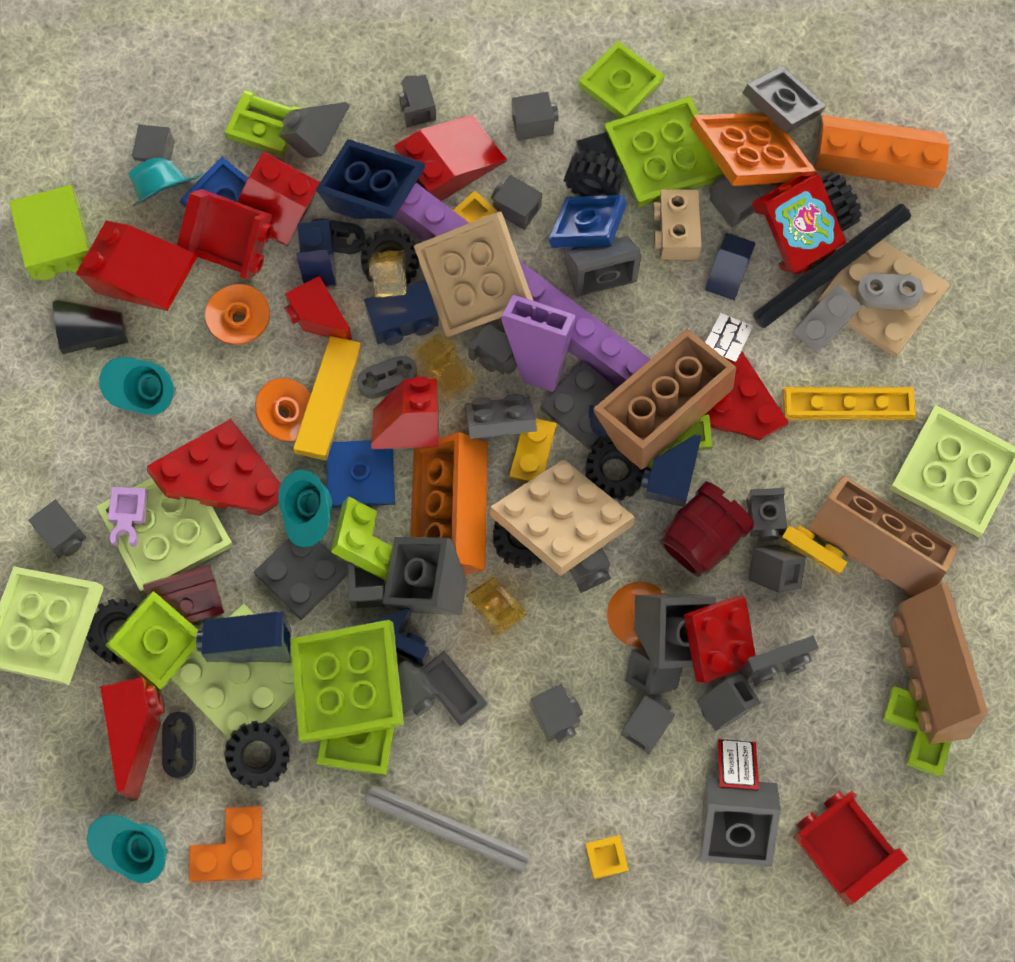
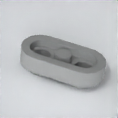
[856,273,924,310]

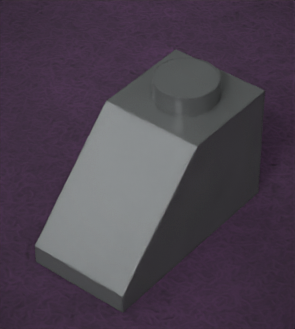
[279,102,350,158]

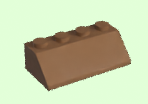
[594,329,736,470]
[808,475,958,597]
[891,582,988,744]

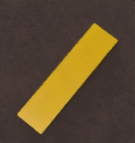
[293,336,362,461]
[782,387,916,420]

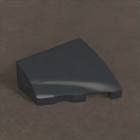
[53,300,129,354]

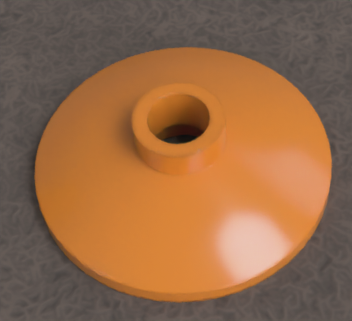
[205,284,270,345]
[255,378,311,442]
[607,582,666,648]

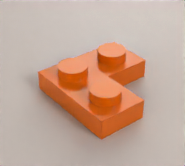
[189,806,262,883]

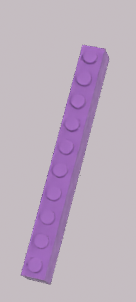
[394,183,650,388]

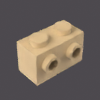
[653,190,701,260]

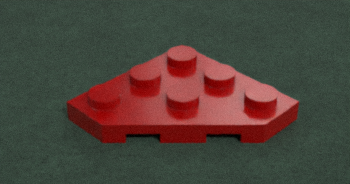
[705,350,789,441]
[147,419,281,516]

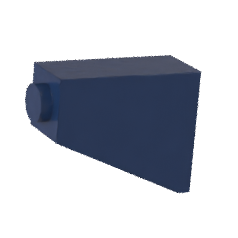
[196,612,292,662]

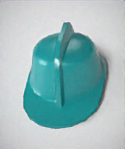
[129,158,203,207]
[99,357,176,415]
[278,469,333,548]
[86,814,168,883]

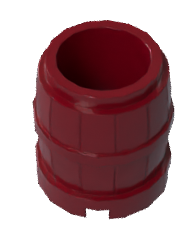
[660,481,754,577]

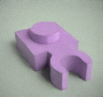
[108,487,148,547]

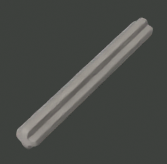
[364,785,530,872]

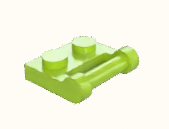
[224,90,302,157]

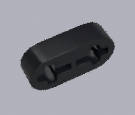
[311,218,366,254]
[162,712,196,780]

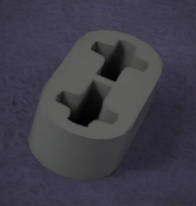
[357,356,417,399]

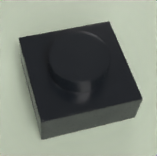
[576,132,616,163]

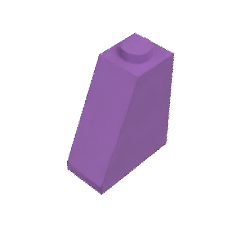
[502,295,576,392]

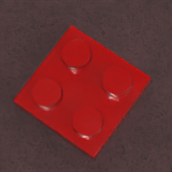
[684,596,756,683]

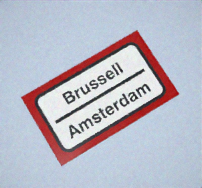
[718,739,759,790]

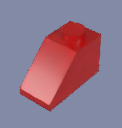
[284,276,352,340]

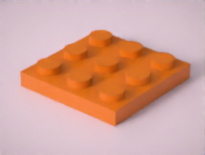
[690,113,816,186]

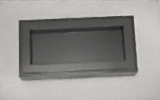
[422,651,487,727]

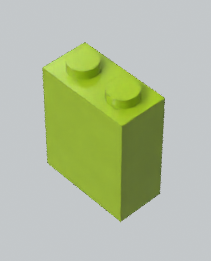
[9,184,90,281]

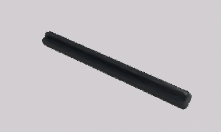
[753,203,911,328]

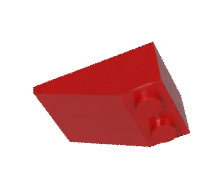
[394,114,507,201]
[75,220,197,311]
[100,677,165,801]

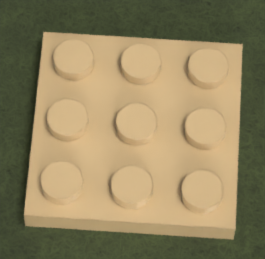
[414,211,533,338]
[816,240,951,358]
[490,459,635,576]

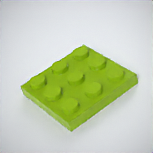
[604,96,724,208]
[290,620,404,743]

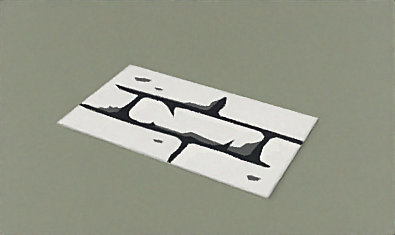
[705,313,753,362]

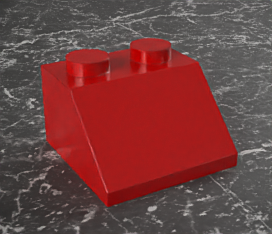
[237,151,320,246]
[371,376,439,449]

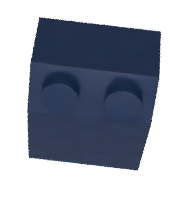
[316,139,426,219]

